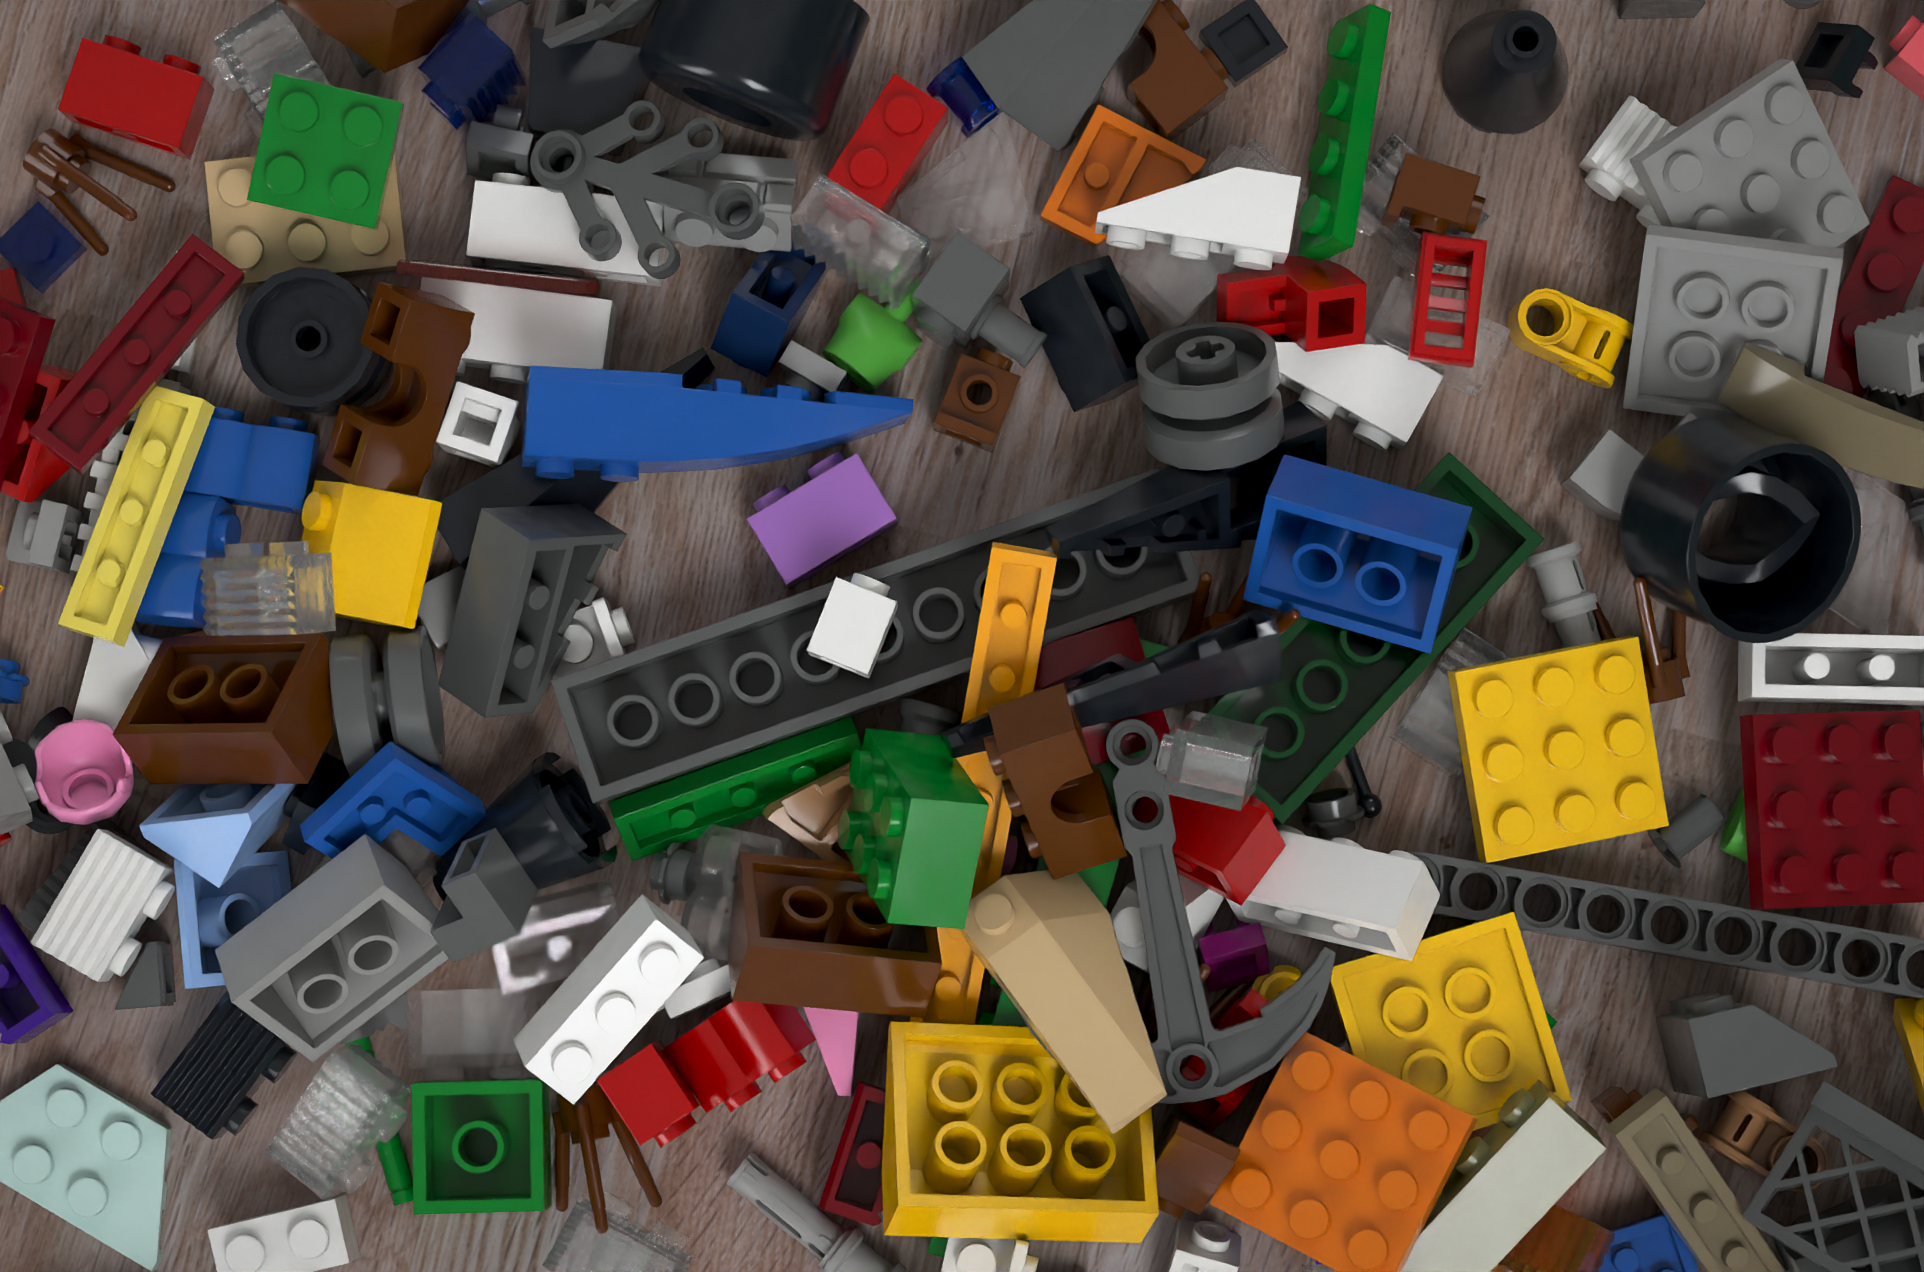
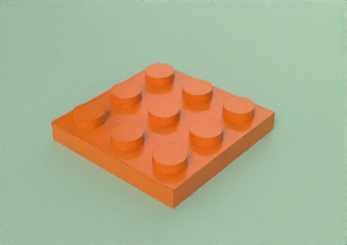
[1210,1032,1478,1272]

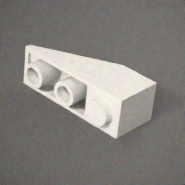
[1094,167,1301,270]
[1275,342,1444,452]

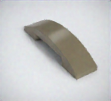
[1718,341,1924,489]

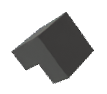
[430,828,538,963]

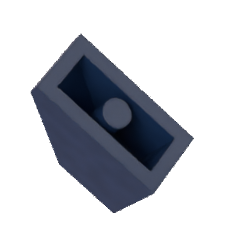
[710,236,834,378]

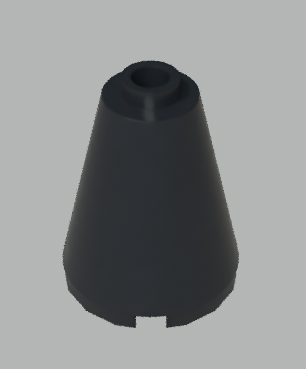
[1443,10,1569,135]
[433,752,618,901]

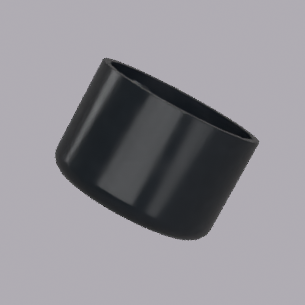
[638,0,870,141]
[1620,415,1861,643]

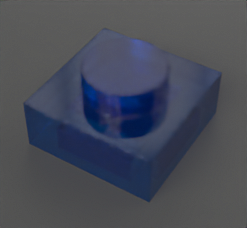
[0,201,87,294]

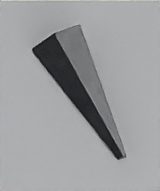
[437,347,716,572]
[1046,401,1327,559]
[942,609,1282,758]

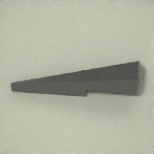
[962,0,1158,151]

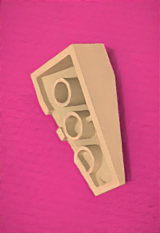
[960,870,1167,1134]

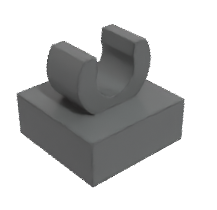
[465,104,534,180]

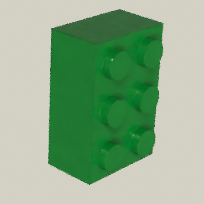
[838,728,989,929]

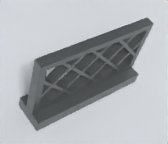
[1742,1081,1924,1272]

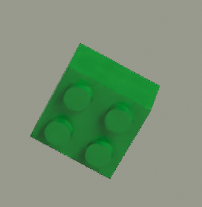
[247,73,404,230]
[411,1078,552,1215]

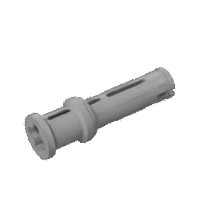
[1526,541,1601,648]
[726,1152,907,1272]

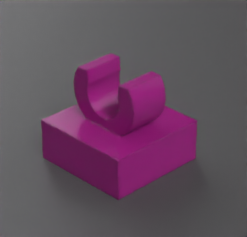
[1198,915,1271,993]

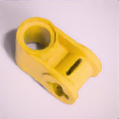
[1507,288,1634,388]

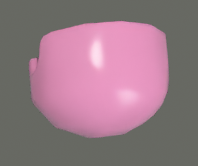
[35,718,134,825]

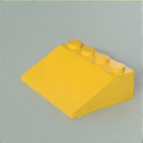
[882,1021,1159,1243]

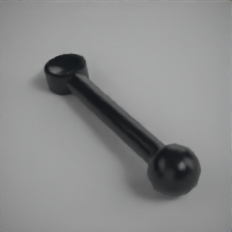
[1345,746,1382,818]

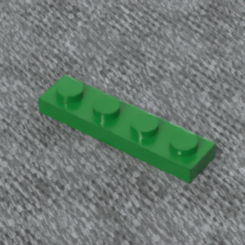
[1298,4,1391,262]
[609,716,862,861]

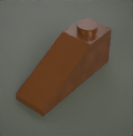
[1154,1114,1241,1219]

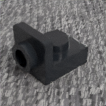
[282,752,351,855]

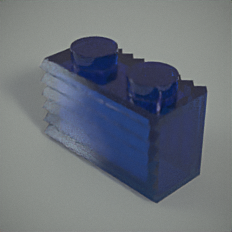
[418,12,526,130]

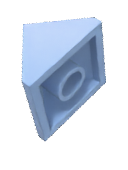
[139,784,297,888]
[174,851,291,989]

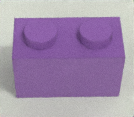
[747,452,898,590]

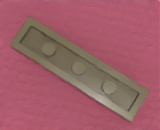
[1605,1087,1786,1272]

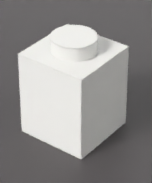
[807,573,898,679]

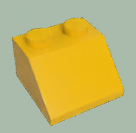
[287,480,443,629]

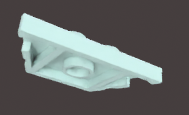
[0,1063,172,1271]

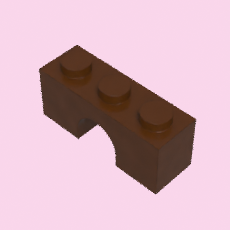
[1126,0,1229,141]
[322,281,475,496]
[983,683,1128,880]

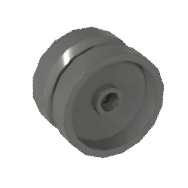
[1136,321,1285,471]
[329,626,445,776]

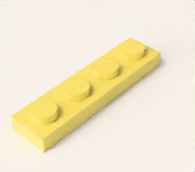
[58,386,215,647]

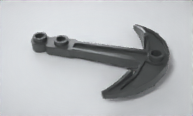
[1019,719,1336,1104]

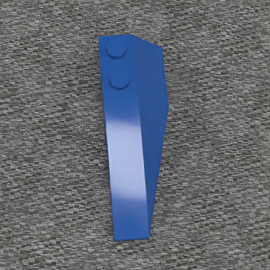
[521,366,913,482]

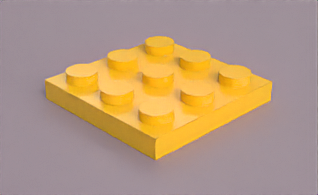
[1447,635,1669,863]
[1329,912,1573,1131]

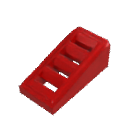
[1408,232,1487,368]

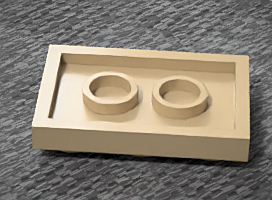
[204,146,409,288]

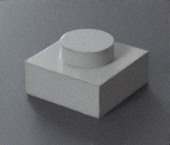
[779,340,848,402]

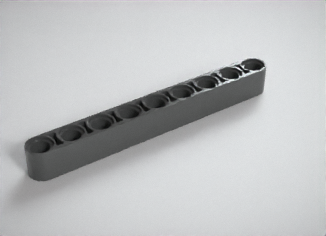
[1407,852,1924,998]

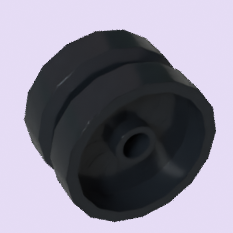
[236,267,392,417]

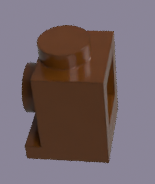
[1380,152,1486,236]
[933,348,1021,453]

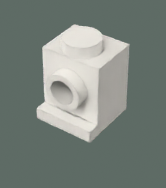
[436,381,521,468]

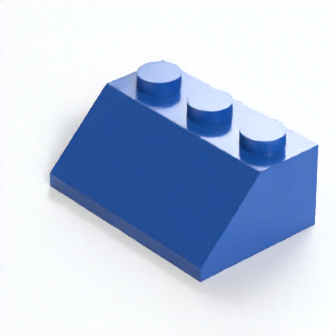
[1243,454,1473,654]

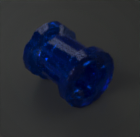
[926,55,1002,138]

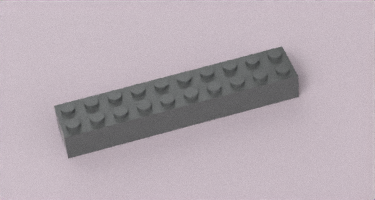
[550,467,1200,806]

